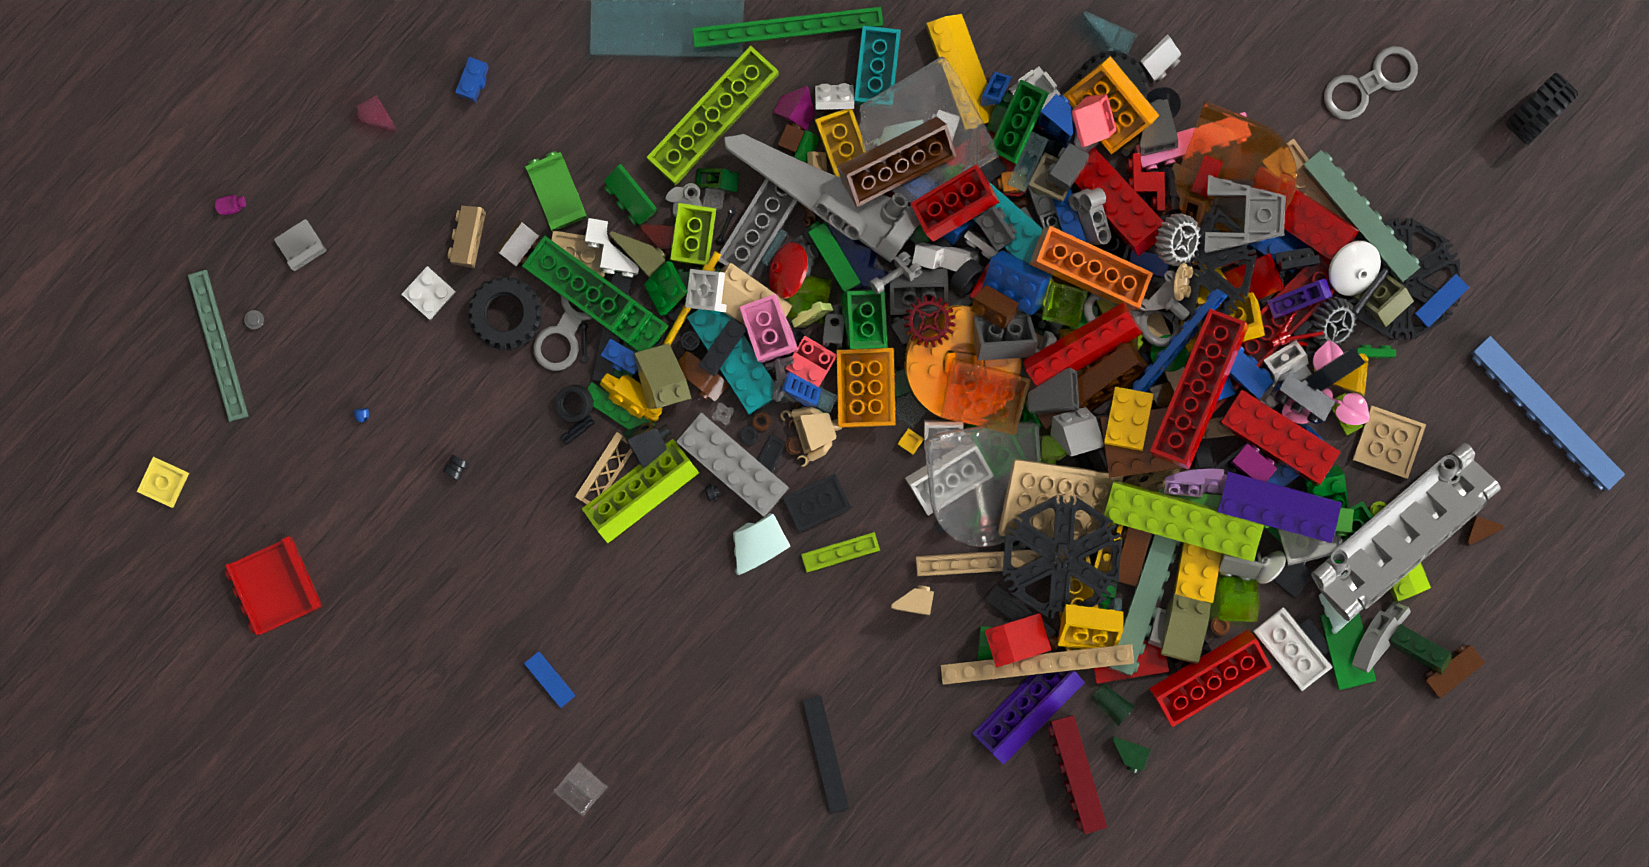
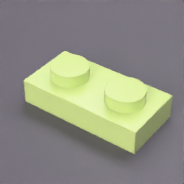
[792,302,833,328]

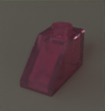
[357,95,398,132]

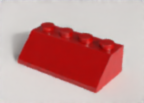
[910,164,1000,242]

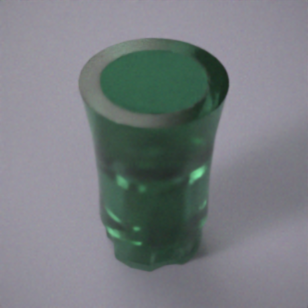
[1092,684,1136,726]

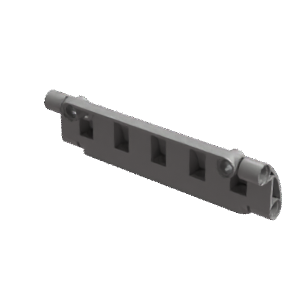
[1311,443,1501,621]

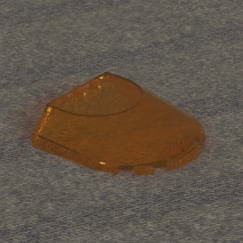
[1165,101,1297,233]

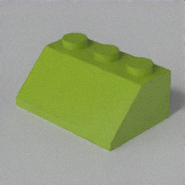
[670,203,716,267]
[1390,563,1431,602]

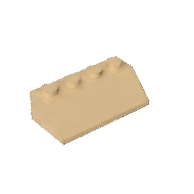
[720,263,792,327]

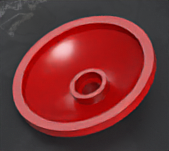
[768,242,808,299]

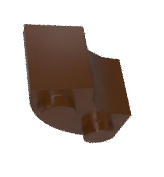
[678,351,729,401]

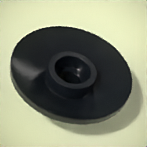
[1146,87,1181,118]

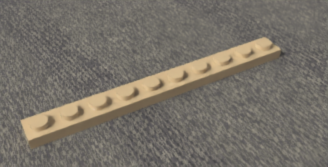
[941,644,1134,684]

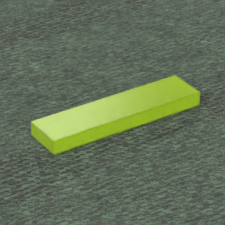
[801,532,880,573]

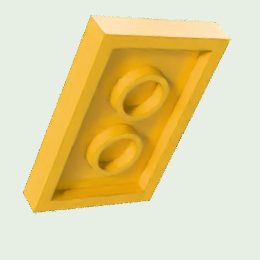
[1104,387,1154,451]

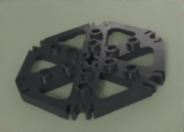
[1144,206,1257,325]
[1344,218,1460,341]
[1002,495,1122,618]

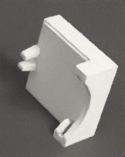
[685,269,727,312]

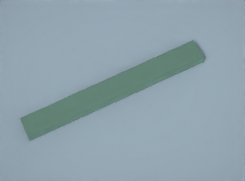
[188,270,248,422]

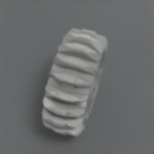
[1154,214,1201,266]

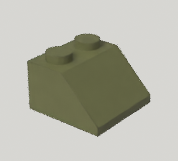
[1354,274,1414,327]

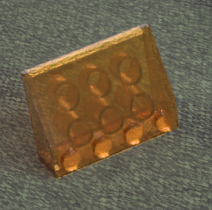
[941,358,1031,435]

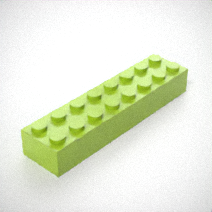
[647,46,779,186]
[1104,480,1264,562]

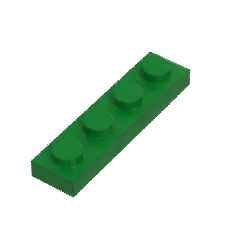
[587,382,655,430]

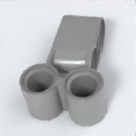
[1069,188,1111,245]

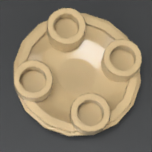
[1173,263,1193,301]

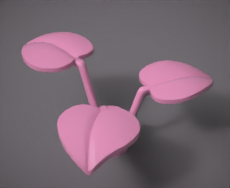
[1282,341,1370,425]

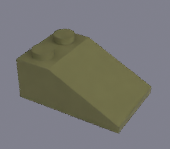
[609,231,667,279]
[633,343,691,409]
[1161,594,1211,664]

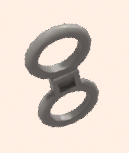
[1324,46,1418,120]
[1083,294,1182,347]
[533,295,592,371]

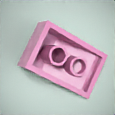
[740,294,798,363]

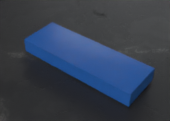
[1414,274,1470,328]
[524,651,576,708]

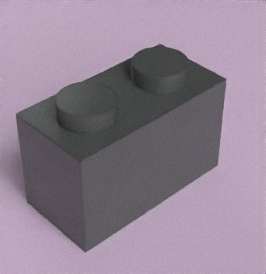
[1048,143,1089,192]

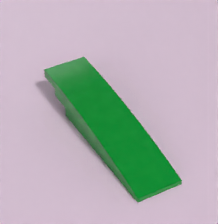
[522,235,669,351]

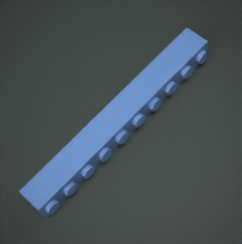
[1470,336,1625,491]

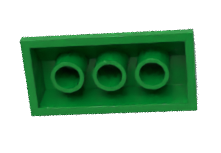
[989,80,1049,164]

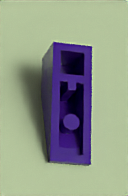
[1267,279,1333,319]

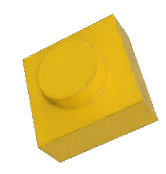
[898,428,924,455]

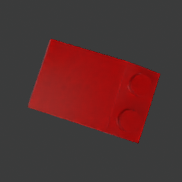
[985,613,1051,668]

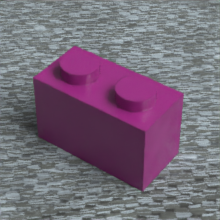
[1230,444,1277,481]

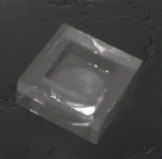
[703,188,725,211]

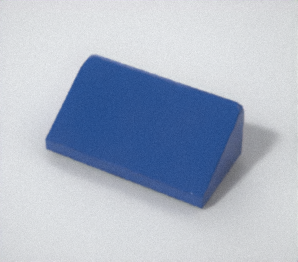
[981,71,1012,106]
[1130,250,1169,277]

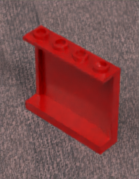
[225,536,323,635]

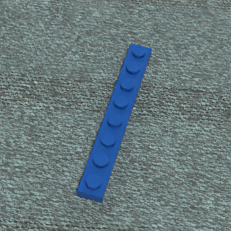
[1132,289,1228,392]

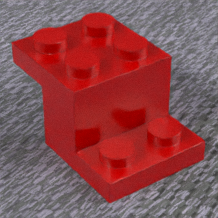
[1126,153,1165,215]

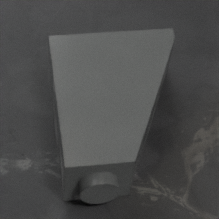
[1140,99,1178,156]
[1026,368,1079,415]

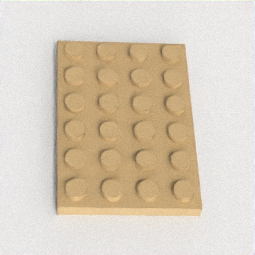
[998,459,1123,539]

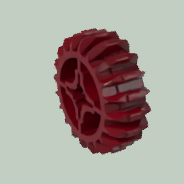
[903,295,956,348]

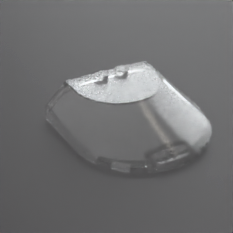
[925,422,1041,547]

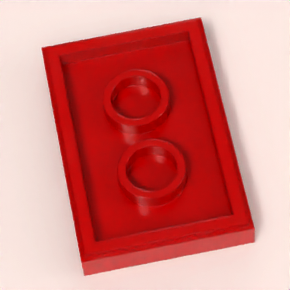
[1223,253,1285,301]

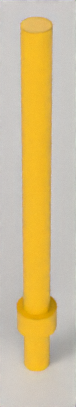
[662,251,721,346]

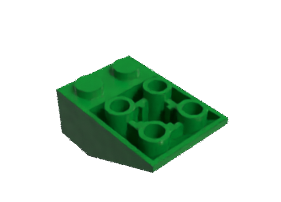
[1302,465,1349,509]

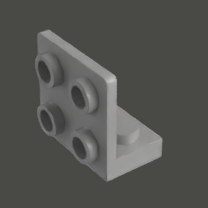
[274,219,327,271]

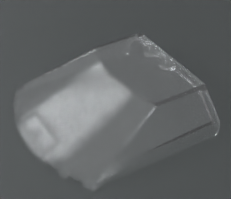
[859,56,999,203]

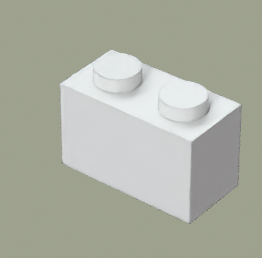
[1264,340,1309,383]

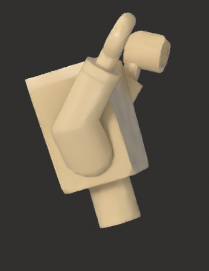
[781,406,842,467]

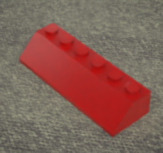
[1023,302,1143,387]

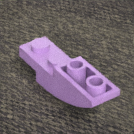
[1164,469,1227,497]

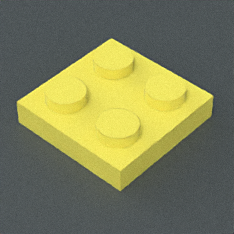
[137,457,189,508]

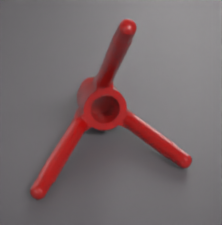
[1270,312,1324,347]

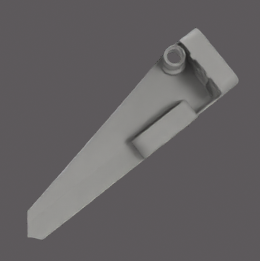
[724,134,920,263]

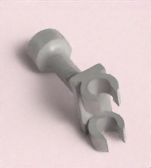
[869,252,922,295]

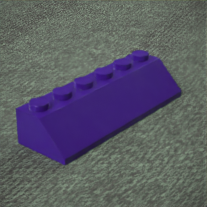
[1218,471,1342,543]
[972,652,1085,765]

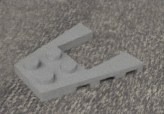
[1205,175,1286,253]

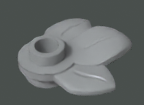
[665,183,702,217]

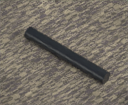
[1352,266,1391,315]

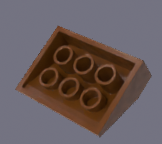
[1100,407,1183,478]

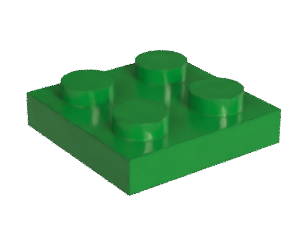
[644,261,688,315]

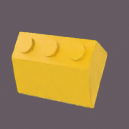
[1058,604,1123,649]

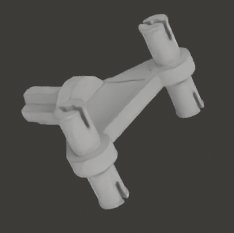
[1139,270,1190,320]

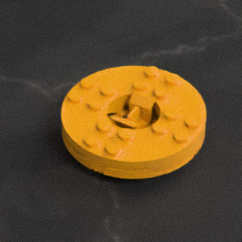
[904,305,1021,422]

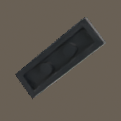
[699,318,747,377]

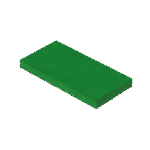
[1320,613,1376,690]

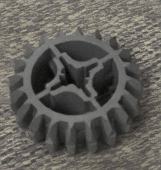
[1309,297,1357,347]

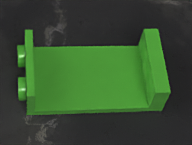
[525,151,588,232]

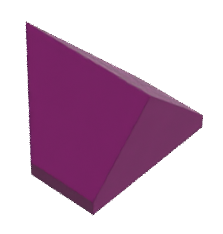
[773,85,815,130]

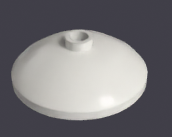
[1329,241,1381,296]

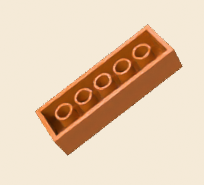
[1029,226,1153,311]

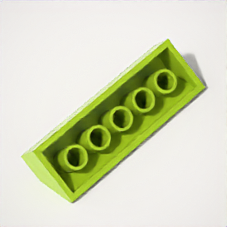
[582,439,699,543]

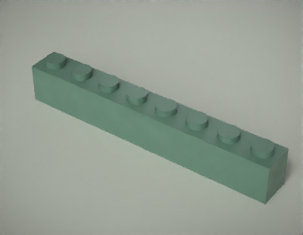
[1301,150,1420,284]
[1108,534,1181,676]

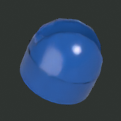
[353,408,369,423]

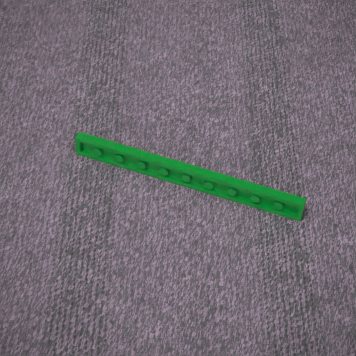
[692,7,883,48]

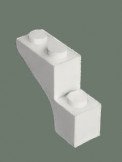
[584,218,639,278]
[912,243,980,271]

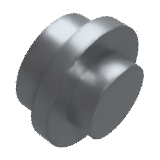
[244,310,264,329]

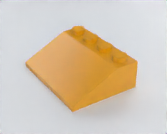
[1063,56,1159,154]
[837,348,895,428]

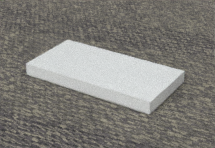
[1253,607,1332,691]

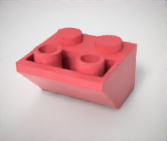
[1072,94,1117,147]
[785,336,837,387]

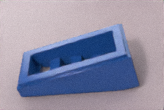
[782,372,821,406]

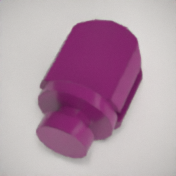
[215,195,246,215]

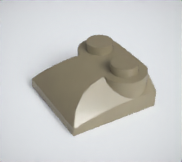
[1028,152,1068,202]

